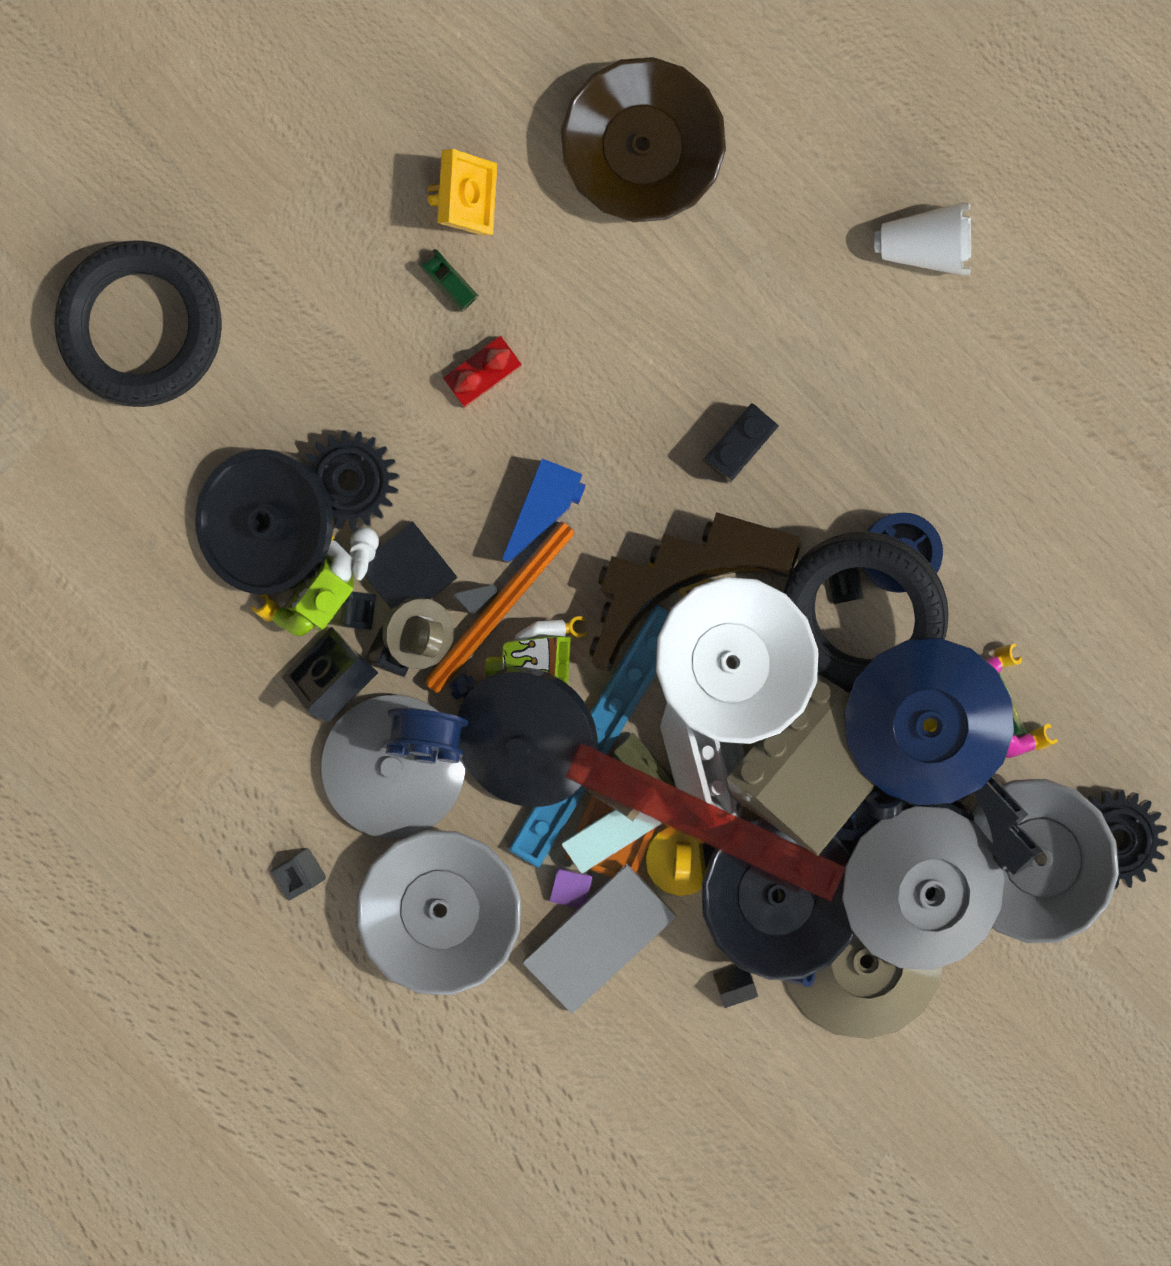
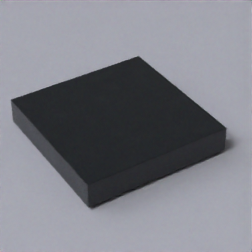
[365,521,458,609]

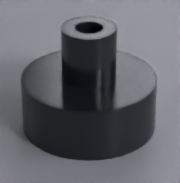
[866,786,903,822]

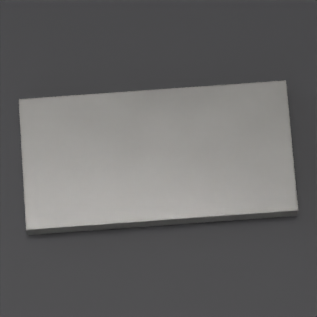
[522,863,676,1014]

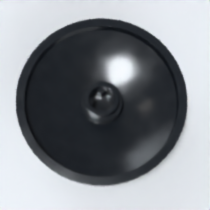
[195,449,333,594]
[458,667,598,807]

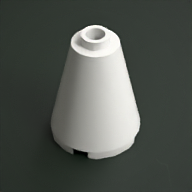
[874,202,971,276]

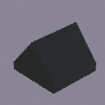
[829,567,865,604]
[340,592,376,630]
[713,966,758,1008]

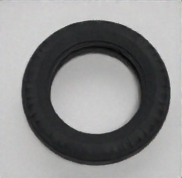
[54,240,222,407]
[783,532,949,693]

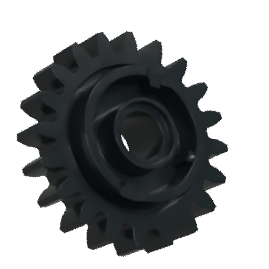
[305,430,400,531]
[1088,789,1168,889]

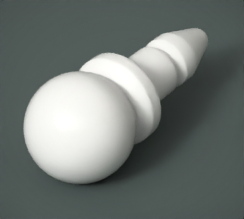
[350,527,379,580]

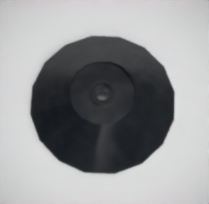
[702,817,855,980]

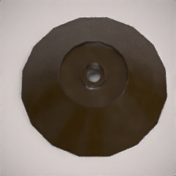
[561,57,726,223]

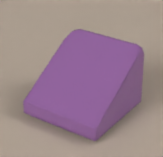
[550,866,593,908]

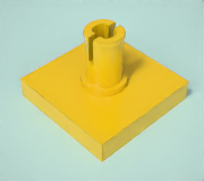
[427,149,497,236]

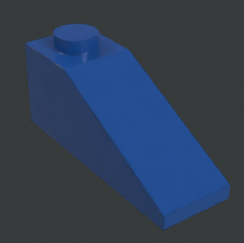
[502,458,586,563]

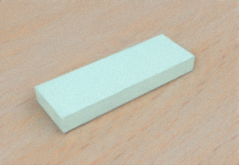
[562,785,673,874]

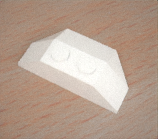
[660,703,745,828]

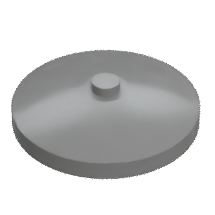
[321,695,465,839]

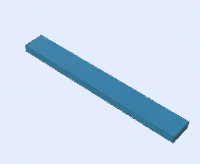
[508,605,669,868]

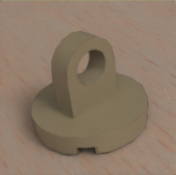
[382,597,454,669]

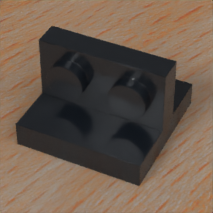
[282,627,378,723]

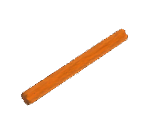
[425,521,574,693]

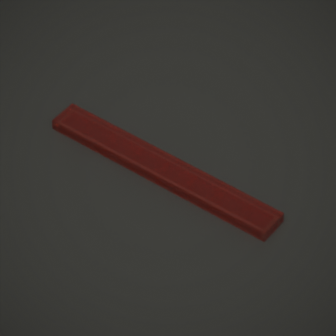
[565,743,846,901]

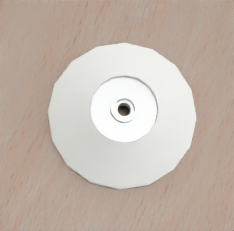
[656,577,818,744]

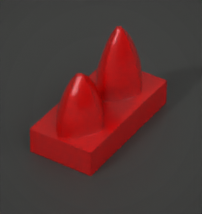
[443,336,522,408]

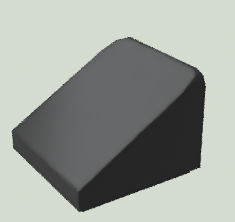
[453,585,498,614]
[271,849,326,901]

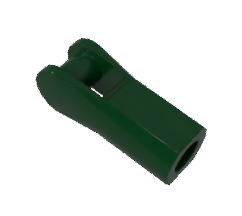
[418,249,479,312]

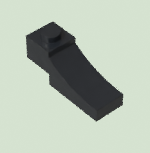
[973,776,1043,875]

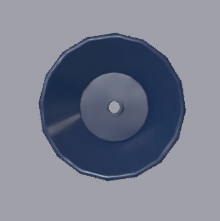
[844,638,1014,805]

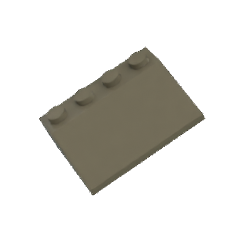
[727,673,876,856]

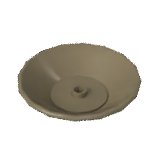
[786,935,943,1039]

